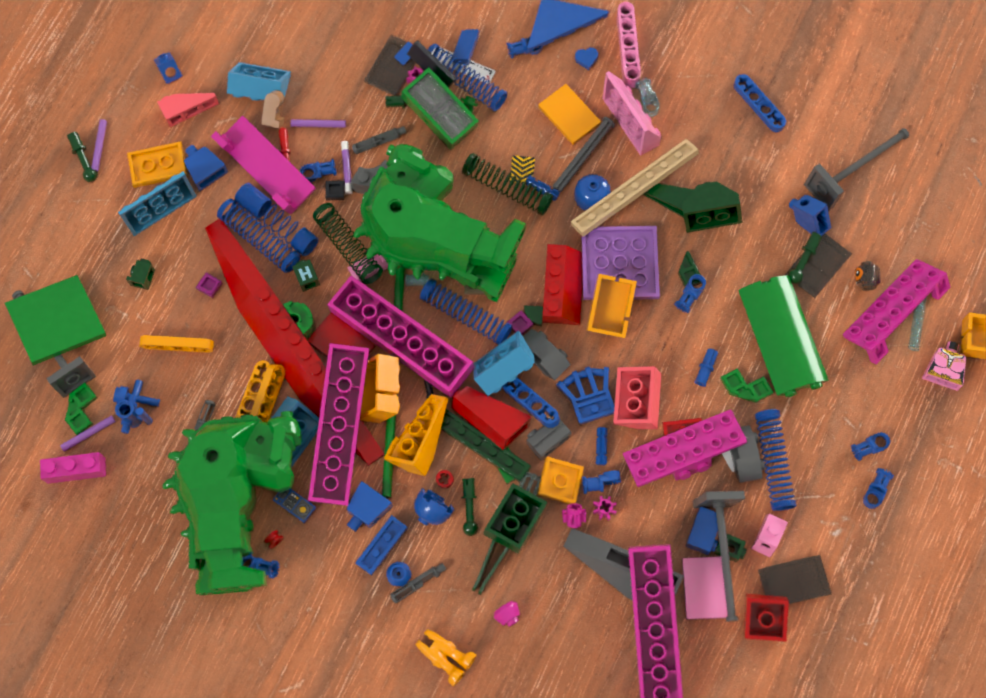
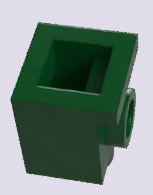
[126,258,155,290]
[714,533,747,563]

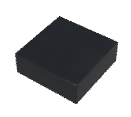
[325,181,345,201]

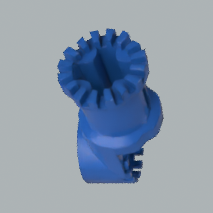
[507,37,543,59]
[300,159,337,183]
[674,274,706,313]
[851,432,891,461]
[863,468,894,509]
[582,470,621,494]
[243,555,280,579]

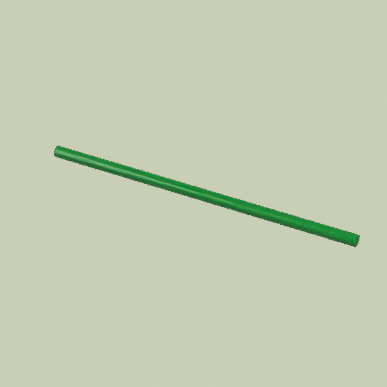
[382,268,405,498]

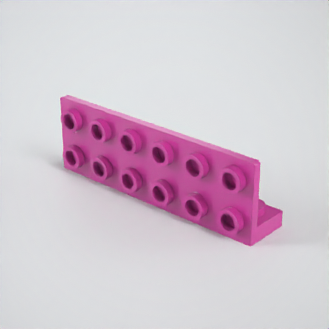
[211,116,316,215]
[843,259,951,364]

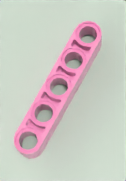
[617,2,641,89]

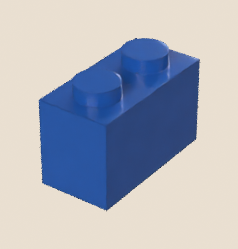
[685,506,718,555]

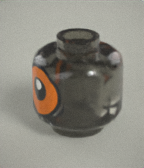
[855,261,881,291]

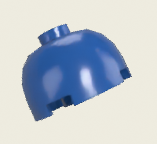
[574,174,611,211]
[414,488,454,526]

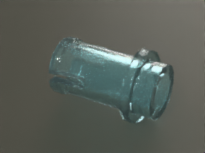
[405,273,429,287]

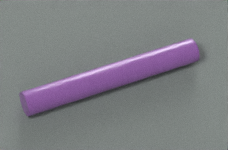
[91,119,107,172]
[291,119,346,128]
[60,415,116,452]

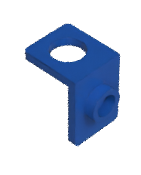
[154,52,182,84]

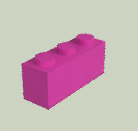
[40,452,106,484]

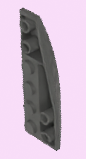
[563,528,684,601]

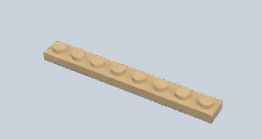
[571,139,699,237]

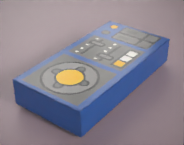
[273,489,316,524]

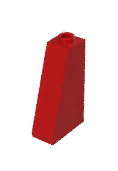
[451,386,532,450]

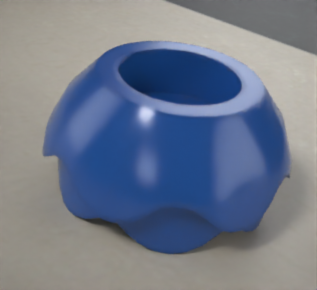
[386,562,411,587]

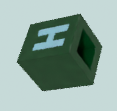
[292,259,320,292]

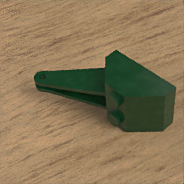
[643,181,743,233]
[472,483,547,595]

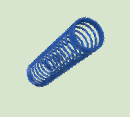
[427,43,507,111]
[217,199,301,273]
[420,278,512,345]
[755,409,797,511]

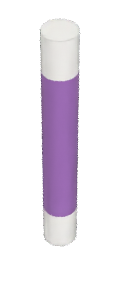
[341,141,353,194]

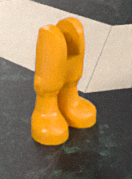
[415,629,477,687]

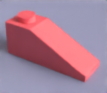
[157,93,219,127]

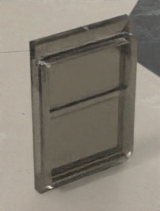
[364,35,416,96]
[785,234,852,298]
[758,555,832,604]

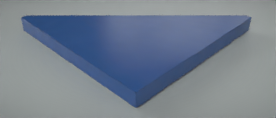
[527,0,609,53]

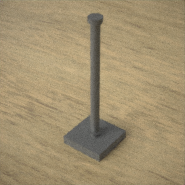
[804,128,909,211]
[12,290,96,398]
[693,491,745,622]

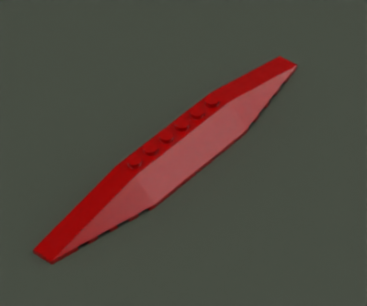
[205,219,384,466]

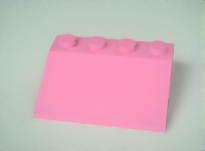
[603,71,661,156]

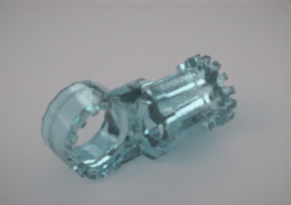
[635,78,660,117]

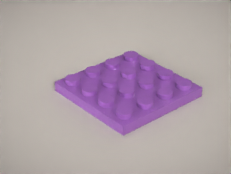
[582,226,660,300]

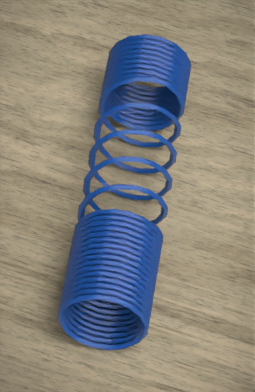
[234,183,318,256]

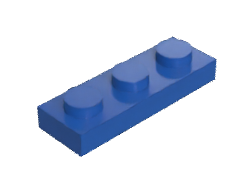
[355,515,408,576]

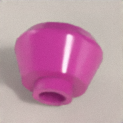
[494,601,520,627]

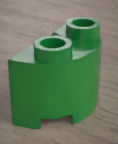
[283,301,316,339]

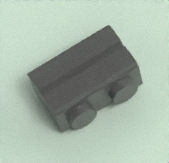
[526,417,572,461]

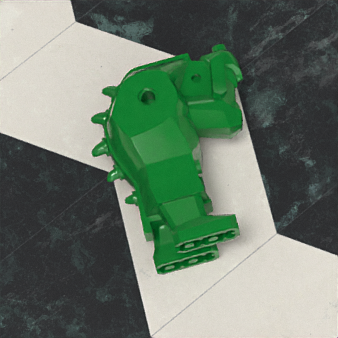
[353,144,526,302]
[162,411,301,596]

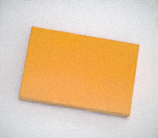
[538,84,601,145]
[127,141,188,188]

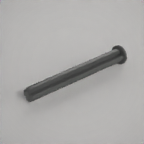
[553,117,615,192]

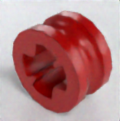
[436,470,454,489]
[264,530,284,549]

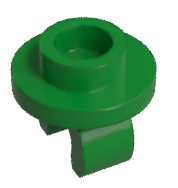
[461,95,478,114]

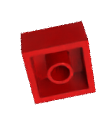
[743,594,789,642]

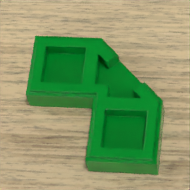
[720,368,774,403]
[65,383,98,435]

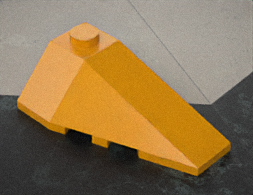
[384,394,448,476]

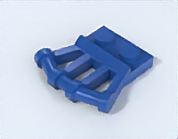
[556,367,615,425]

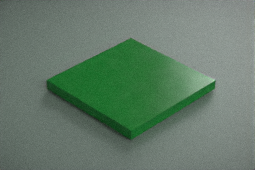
[5,275,106,366]

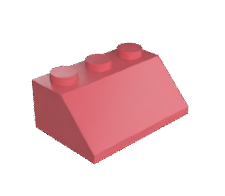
[613,366,661,429]

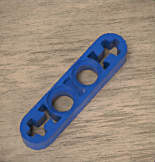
[734,74,786,132]
[502,378,560,428]

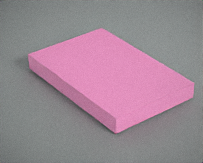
[682,557,727,620]

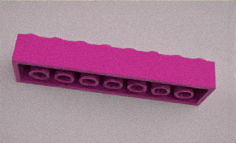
[327,275,474,398]
[308,343,369,506]
[629,544,683,698]

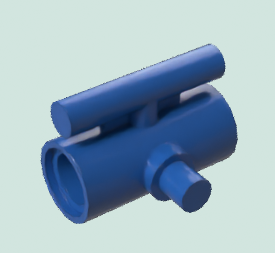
[115,394,153,434]

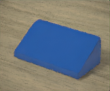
[452,29,479,66]

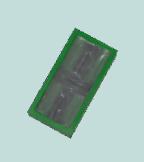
[401,67,479,150]

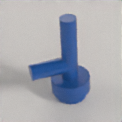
[113,380,160,407]

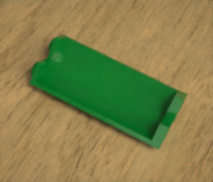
[738,275,829,398]

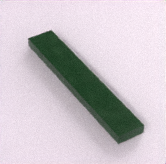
[441,409,531,483]

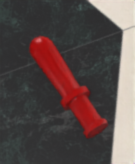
[279,127,291,162]

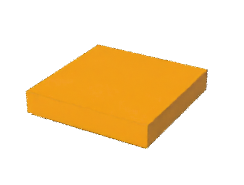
[537,457,584,504]

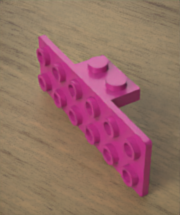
[623,410,747,487]

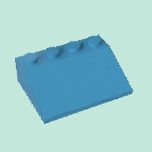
[118,171,197,236]

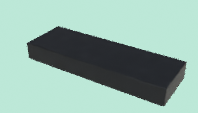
[407,40,456,89]

